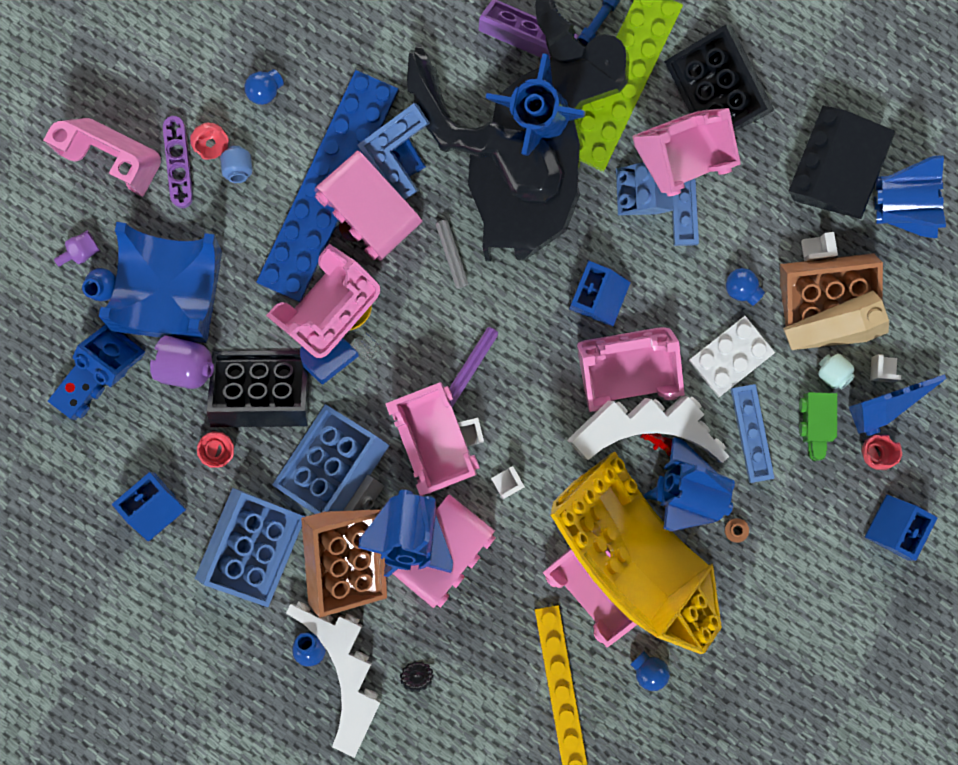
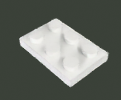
[689,316,775,398]

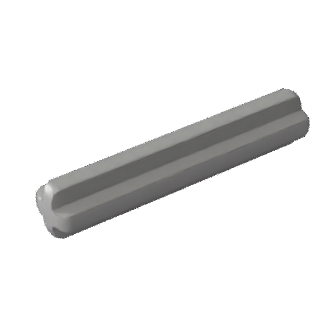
[436,220,468,289]

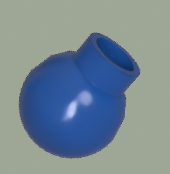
[244,69,284,105]
[82,268,116,301]
[726,268,765,306]
[292,632,326,667]
[630,651,670,691]

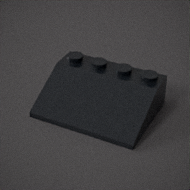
[664,25,775,131]
[788,105,896,219]
[206,350,309,427]

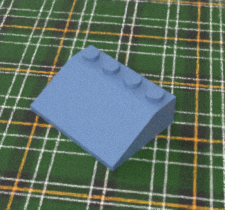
[272,404,390,514]
[195,488,305,607]

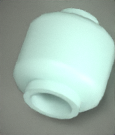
[818,354,855,390]

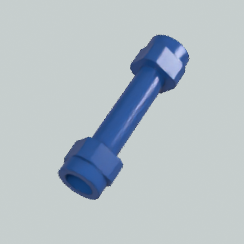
[578,0,621,46]

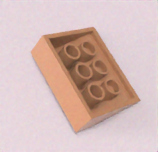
[780,253,883,327]
[301,510,387,618]

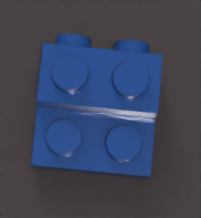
[73,324,145,388]

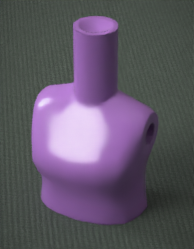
[54,230,101,267]

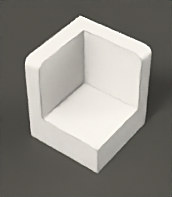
[801,232,838,261]
[870,354,901,383]
[458,418,484,447]
[491,466,525,499]

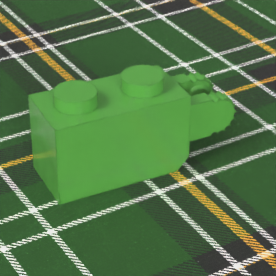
[799,392,837,461]

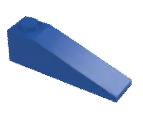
[849,374,946,436]

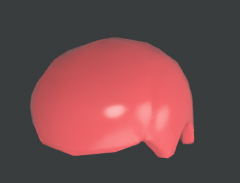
[190,122,229,160]
[197,431,234,468]
[861,434,902,470]

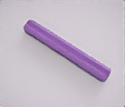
[449,327,498,407]

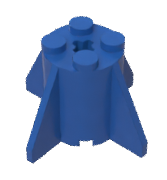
[486,54,585,156]
[874,155,946,238]
[644,437,735,531]
[358,490,453,577]

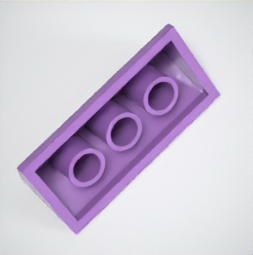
[478,0,578,58]

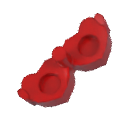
[640,433,672,456]

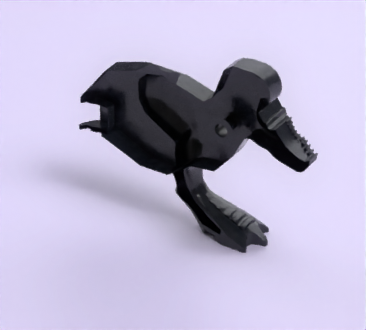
[407,0,630,262]

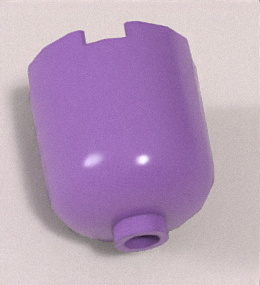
[150,335,214,389]

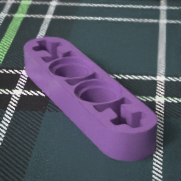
[163,116,193,208]

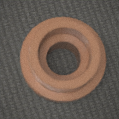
[724,518,749,543]

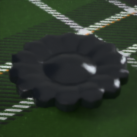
[400,661,434,692]

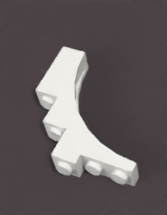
[567,396,729,463]
[286,601,381,758]

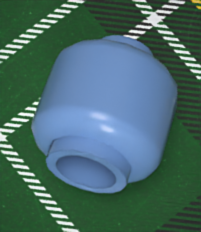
[220,146,252,183]

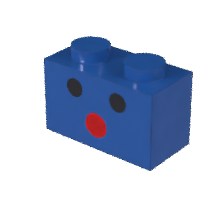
[48,365,105,420]

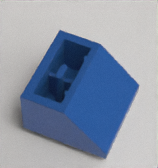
[569,261,631,327]
[112,472,187,542]
[865,495,938,561]

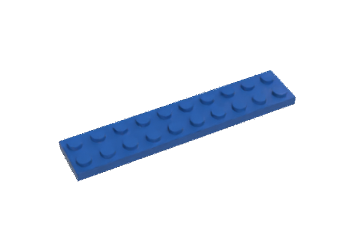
[256,70,399,303]

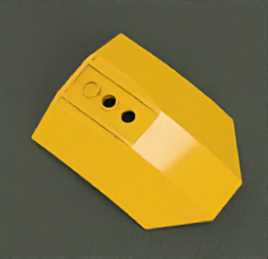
[550,451,722,654]

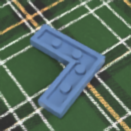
[358,103,430,200]

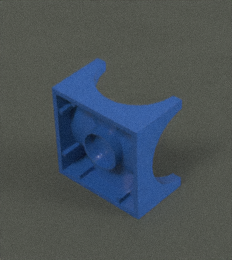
[99,222,222,343]

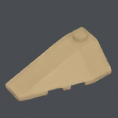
[783,290,889,350]

